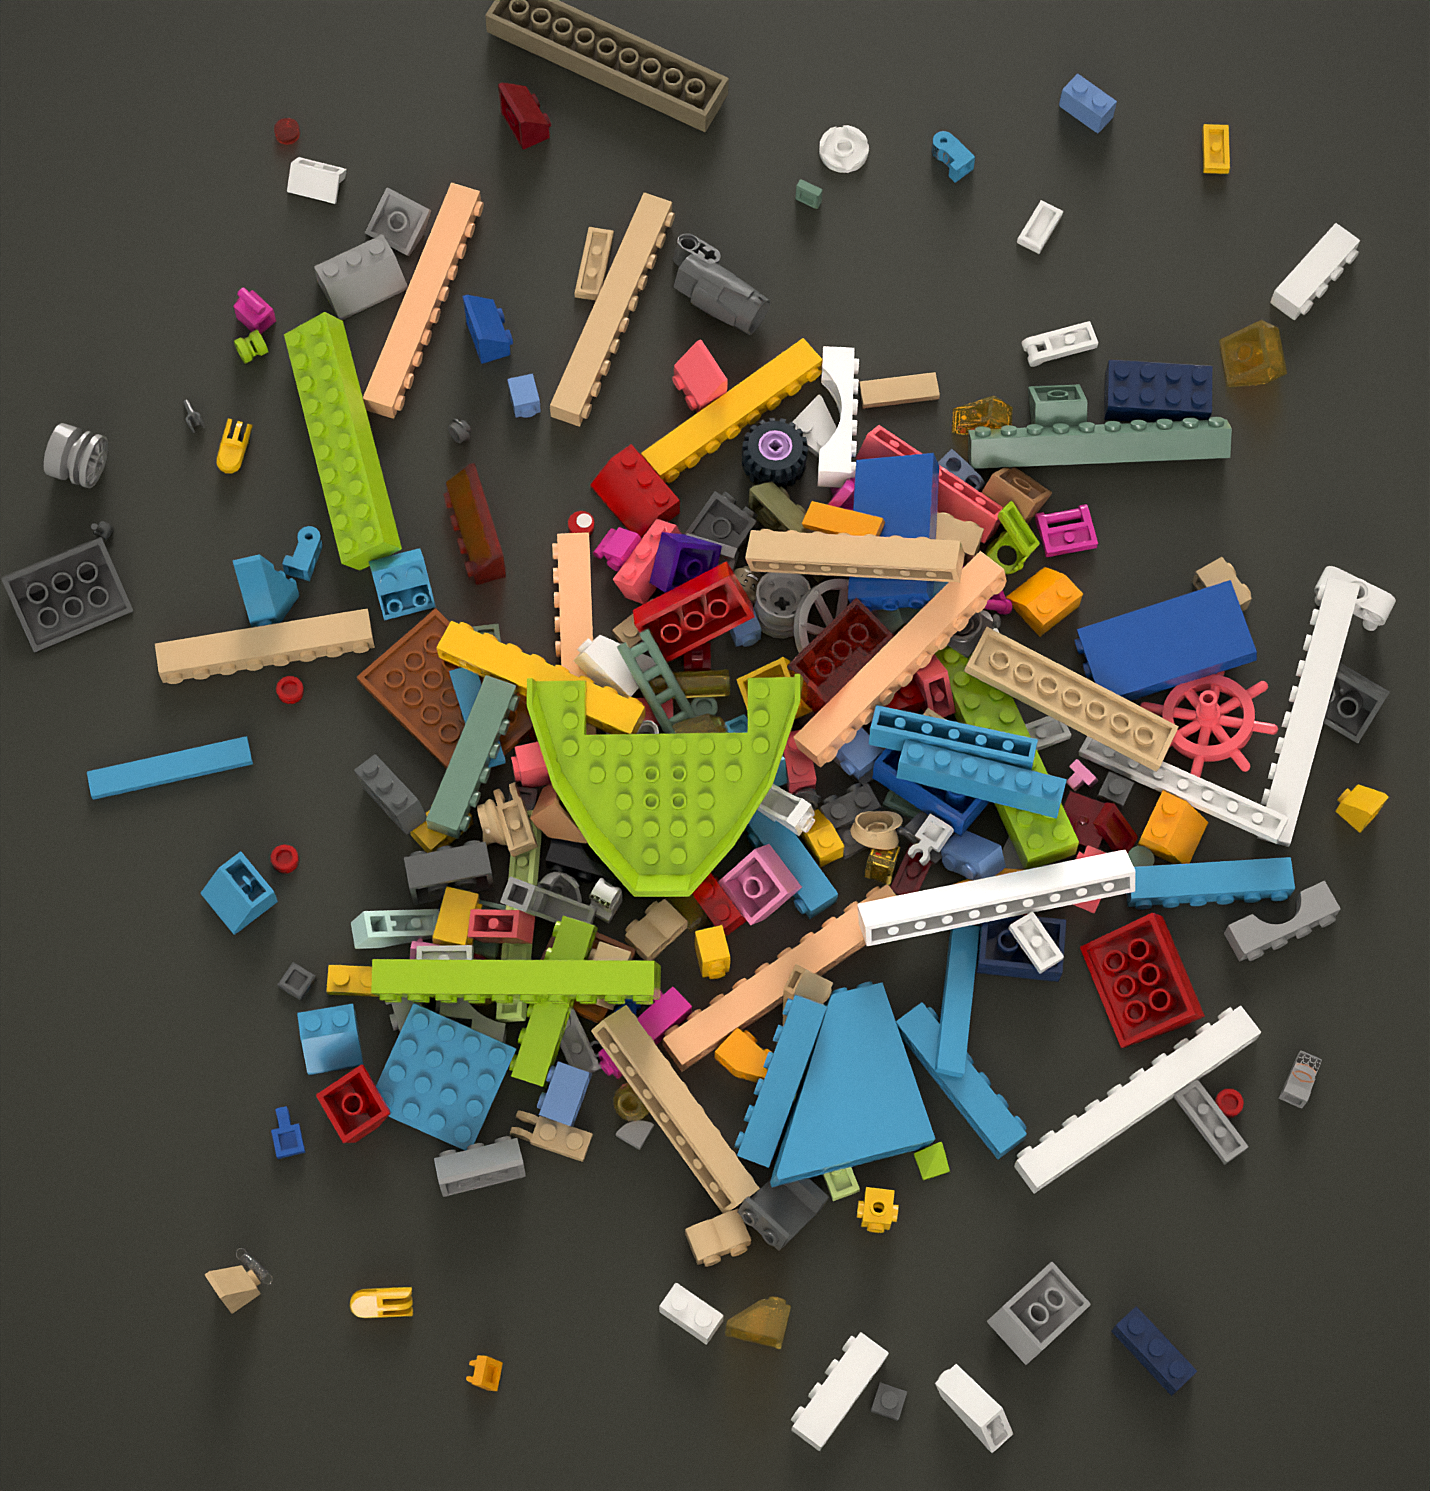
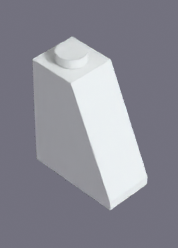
[573,635,656,699]
[935,1364,1013,1453]

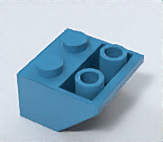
[369,548,436,620]
[201,851,278,935]

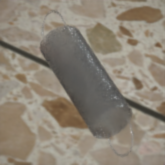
[236,1248,272,1284]

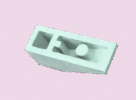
[351,909,439,949]

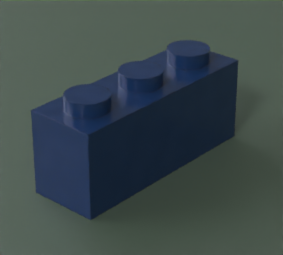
[1111,1306,1197,1396]

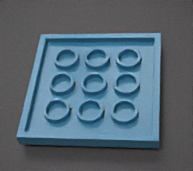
[376,1003,517,1151]

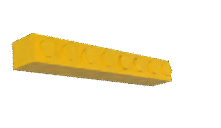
[641,338,823,483]
[436,621,646,734]

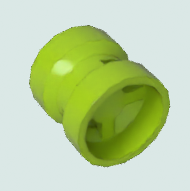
[233,330,268,364]

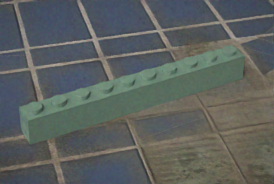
[968,417,1232,469]

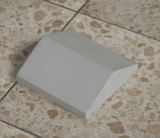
[365,187,431,256]

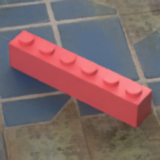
[856,425,1003,543]

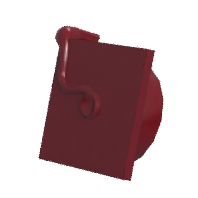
[1064,791,1105,849]

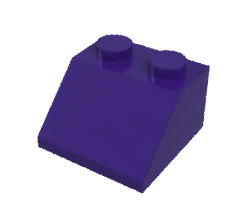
[649,532,722,593]

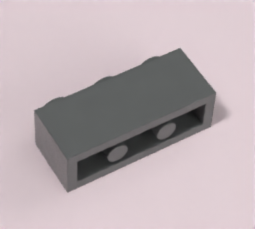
[354,754,427,835]

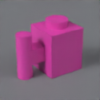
[233,287,276,334]
[593,527,642,572]

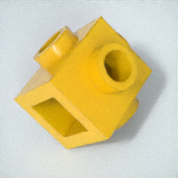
[857,1187,898,1233]

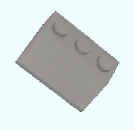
[314,234,408,320]
[434,1136,526,1197]

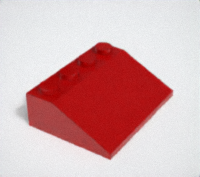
[1080,912,1205,1048]

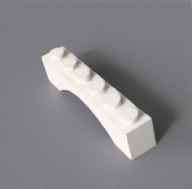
[818,346,859,488]

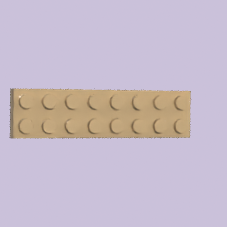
[964,627,1179,772]

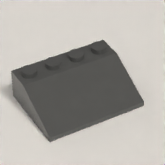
[1,536,133,652]

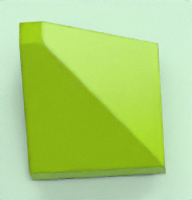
[914,1142,950,1180]

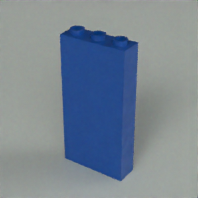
[848,453,939,613]
[1074,580,1257,701]

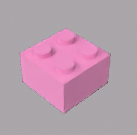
[718,844,802,925]

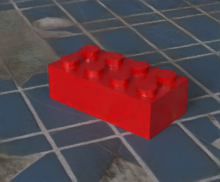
[633,561,755,662]

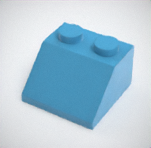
[297,1004,364,1075]

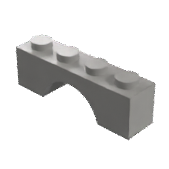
[1224,881,1340,962]

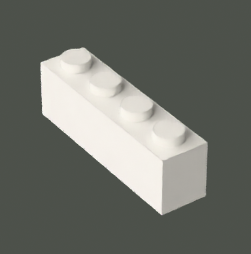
[1270,223,1360,320]
[791,1332,889,1451]

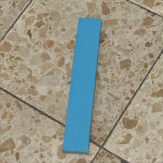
[87,736,253,800]
[934,925,980,1078]

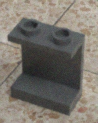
[738,1178,829,1251]

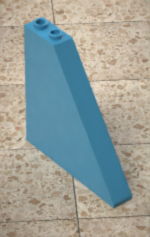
[770,982,935,1187]

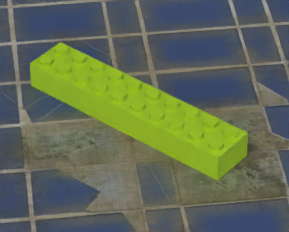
[284,312,402,571]
[935,645,1079,870]
[371,959,661,1005]

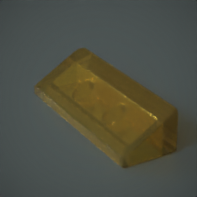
[649,670,730,699]

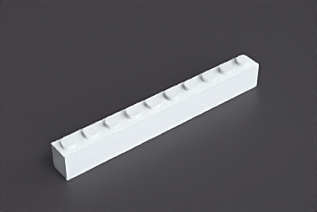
[1257,577,1360,847]
[857,850,1135,946]
[1014,1006,1261,1193]

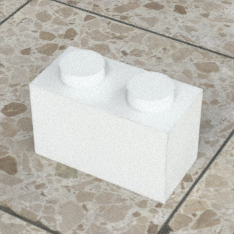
[659,1283,724,1345]

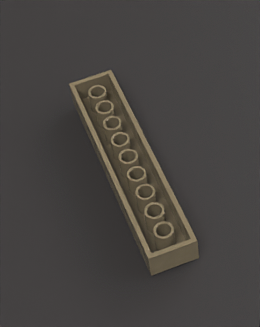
[485,0,729,132]

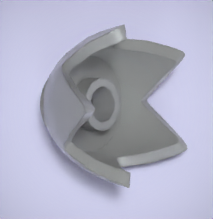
[538,872,582,903]

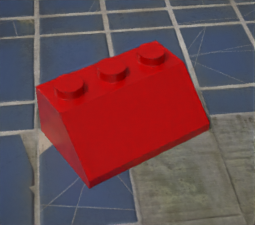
[590,444,680,539]

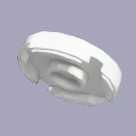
[819,125,869,173]

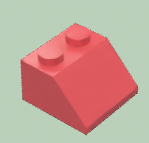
[672,340,727,413]

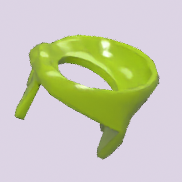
[985,531,1030,574]

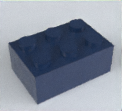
[976,915,1066,982]

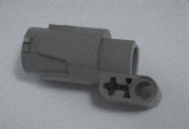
[673,234,771,335]

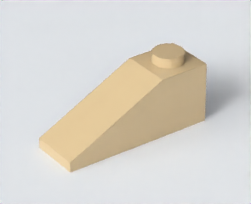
[205,1265,261,1314]

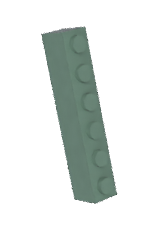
[426,675,520,839]

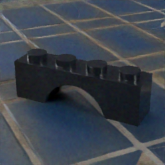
[546,838,651,899]

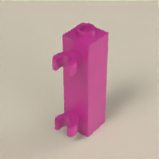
[594,987,692,1079]

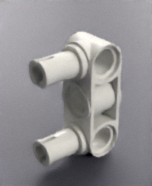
[1314,566,1396,631]

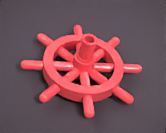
[1140,671,1278,778]

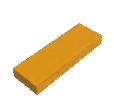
[802,501,885,537]

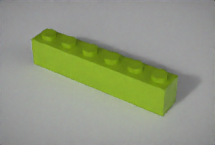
[509,916,598,1088]

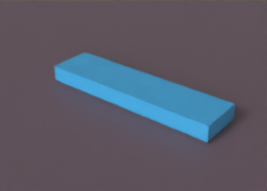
[449,667,506,768]

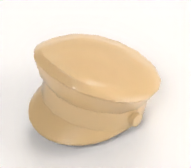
[477,799,507,846]
[850,811,903,850]

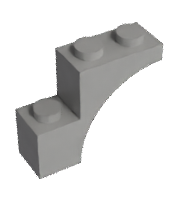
[500,876,598,924]
[435,998,507,1043]

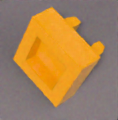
[466,1355,503,1391]

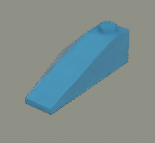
[233,554,300,628]

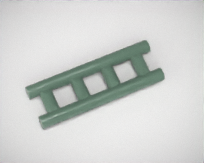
[617,629,700,734]

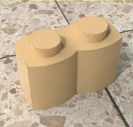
[625,899,688,961]
[685,1209,751,1267]

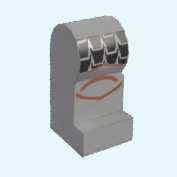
[1278,1050,1322,1108]

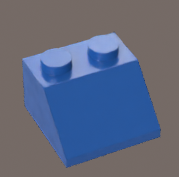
[462,295,513,364]

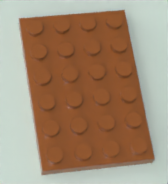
[357,608,534,769]

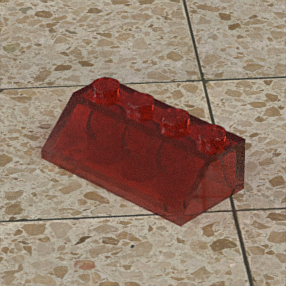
[443,463,506,585]
[787,597,894,714]

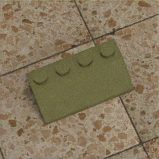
[748,482,828,583]

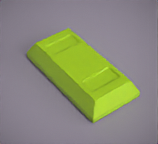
[997,501,1040,556]

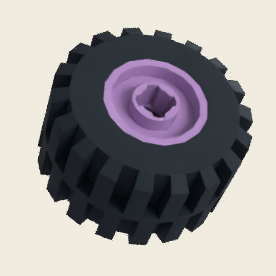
[742,418,808,489]

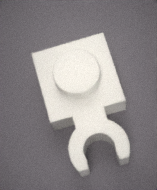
[908,814,954,866]

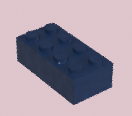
[1104,360,1212,423]

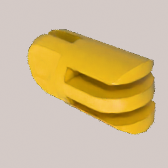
[217,418,253,474]
[350,1287,413,1318]

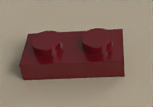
[890,843,932,896]

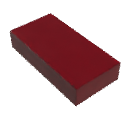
[1093,802,1138,854]

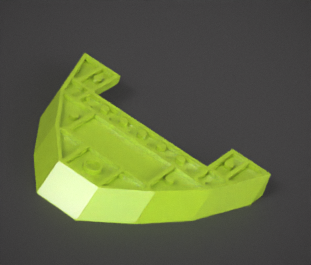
[527,674,803,897]

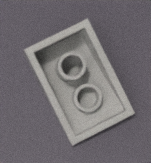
[987,1262,1091,1365]

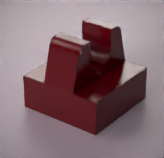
[684,643,711,672]

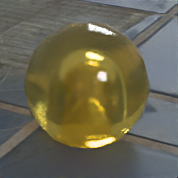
[613,1083,649,1121]

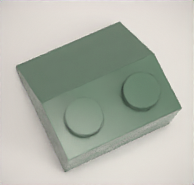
[1028,384,1087,427]

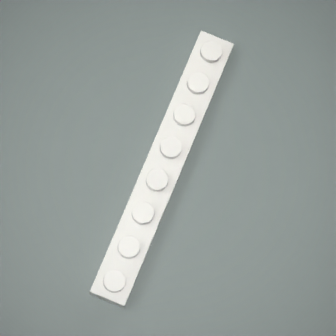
[1079,736,1289,844]

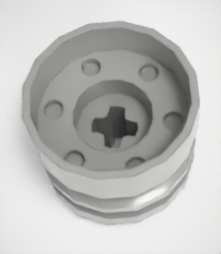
[44,423,108,488]
[754,572,811,639]

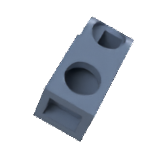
[938,449,985,491]

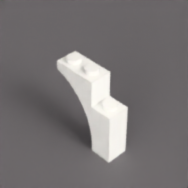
[757,784,815,836]

